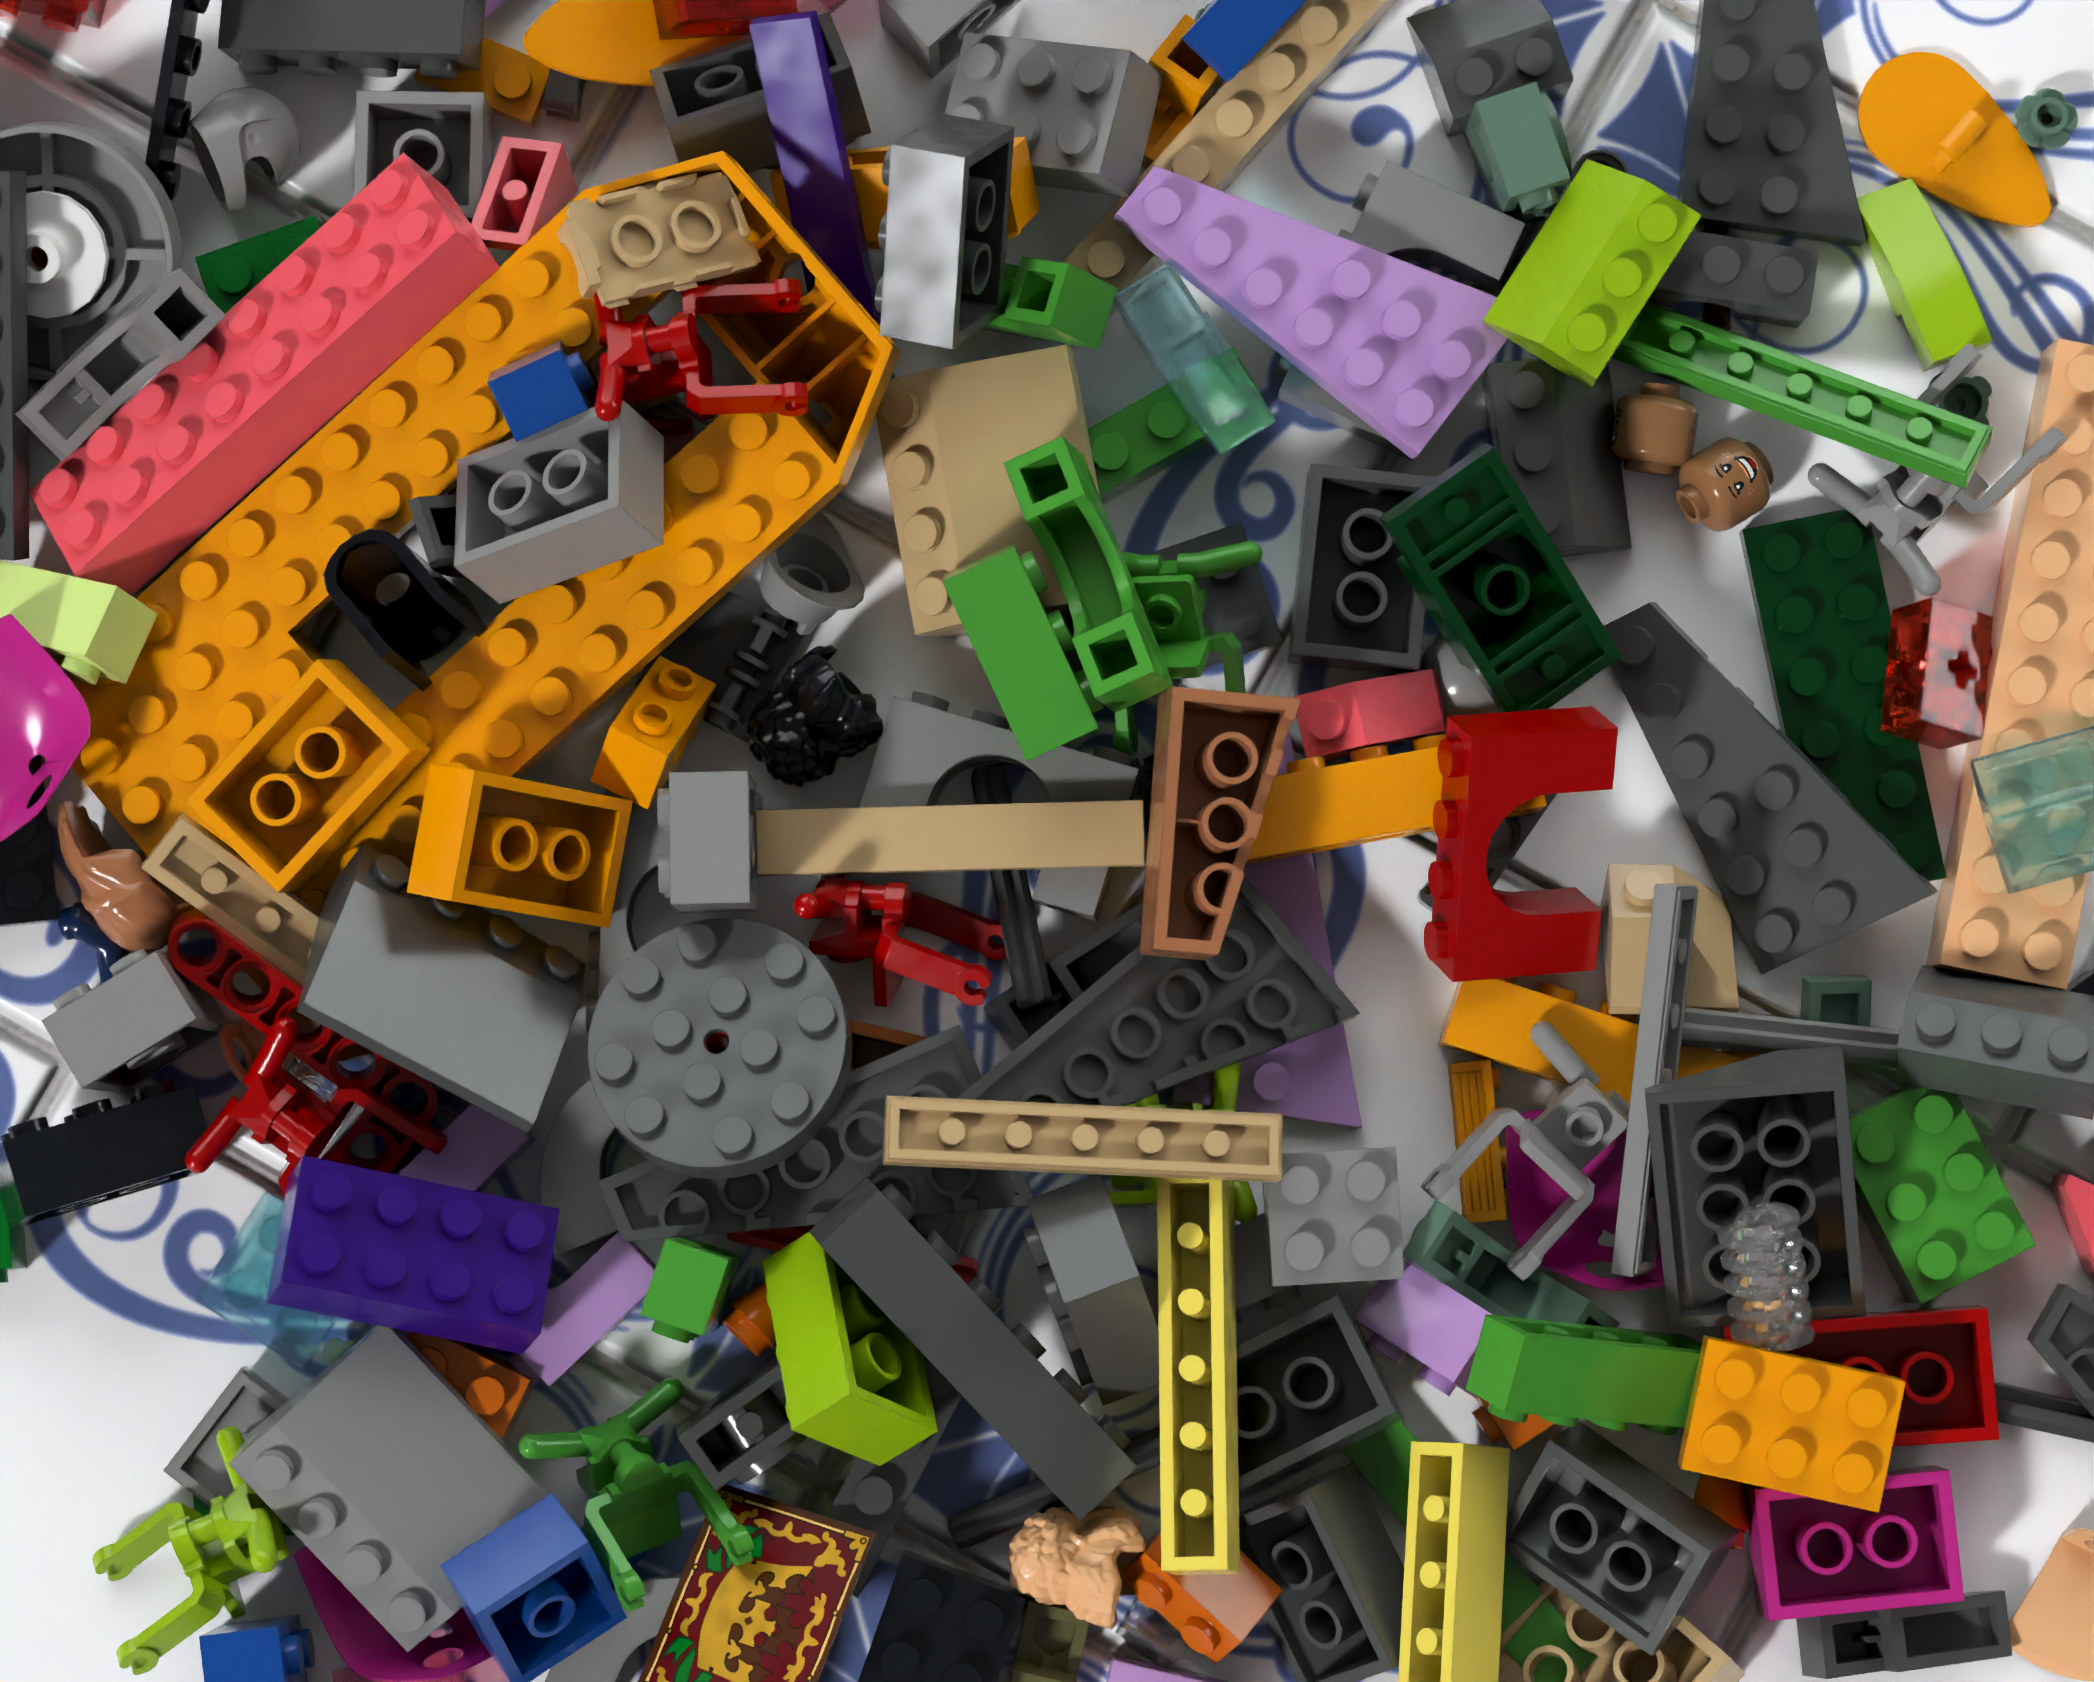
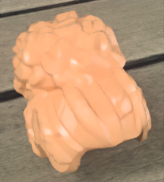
[1007,1506,1146,1630]

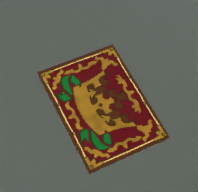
[638,1484,876,1682]

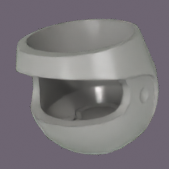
[189,87,301,213]

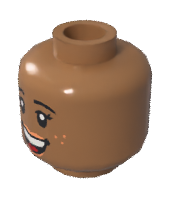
[1611,382,1698,476]
[1676,437,1774,532]

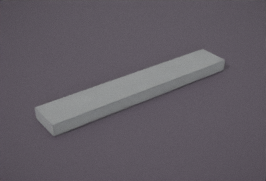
[1611,883,1699,1277]

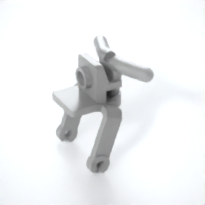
[1808,343,2067,596]
[1420,1021,1630,1281]

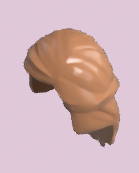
[57,801,194,953]

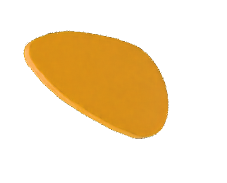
[523,0,740,87]
[1857,52,2051,227]

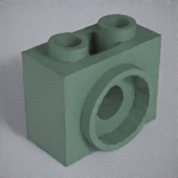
[1464,82,1572,227]

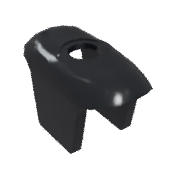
[323,529,488,692]

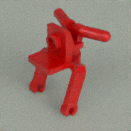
[593,278,809,422]
[793,874,1007,1007]
[185,1017,448,1197]

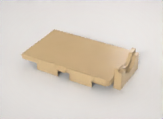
[557,172,762,309]

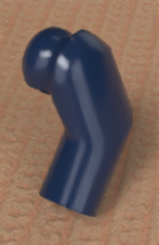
[57,901,130,984]

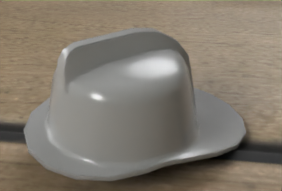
[760,511,865,635]

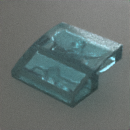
[1970,726,2094,894]

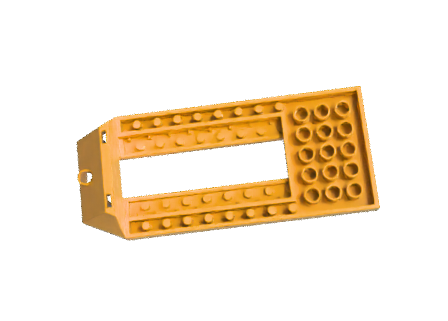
[66,150,901,992]

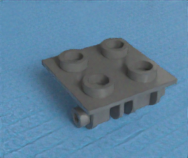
[636,591,805,743]

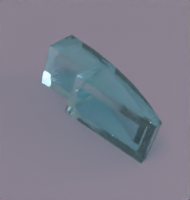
[1113,261,1276,456]

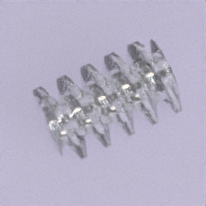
[1717,1202,1815,1351]

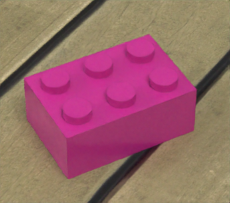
[1743,1465,1965,1621]

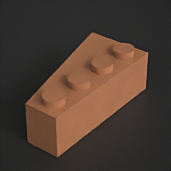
[1139,686,1301,960]

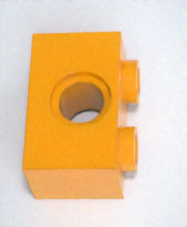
[590,655,716,810]

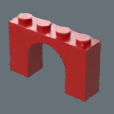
[1424,706,1618,982]

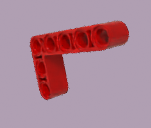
[167,909,438,1173]

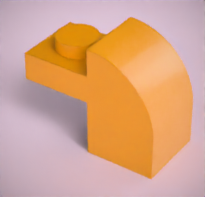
[1141,14,1224,169]

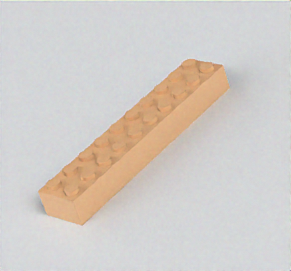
[1926,338,2094,990]

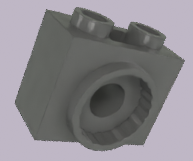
[677,1353,808,1491]

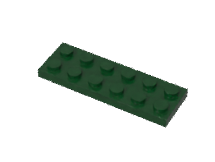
[1739,509,1946,882]

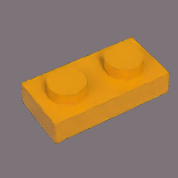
[414,38,550,128]

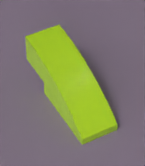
[1857,178,1993,372]

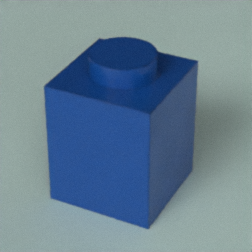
[487,340,595,442]

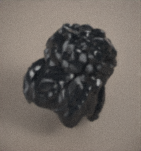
[747,645,883,788]

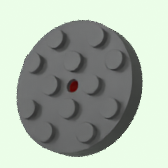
[587,918,853,1179]

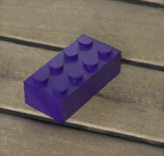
[266,1155,560,1354]

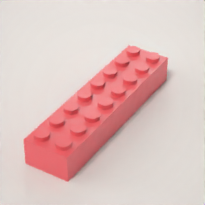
[29,152,500,596]

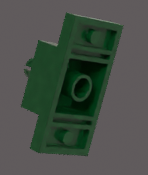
[1379,443,1622,712]

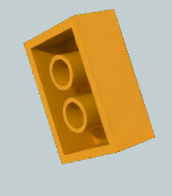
[185,659,431,893]
[406,763,633,928]
[1677,1335,1906,1513]

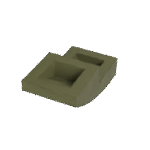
[1009,1597,1090,1682]

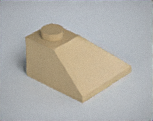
[1600,864,1739,1014]

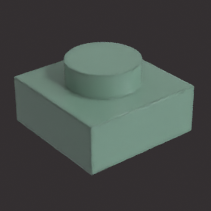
[1801,975,1872,1027]

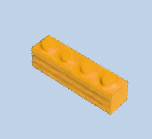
[1447,1060,1509,1223]

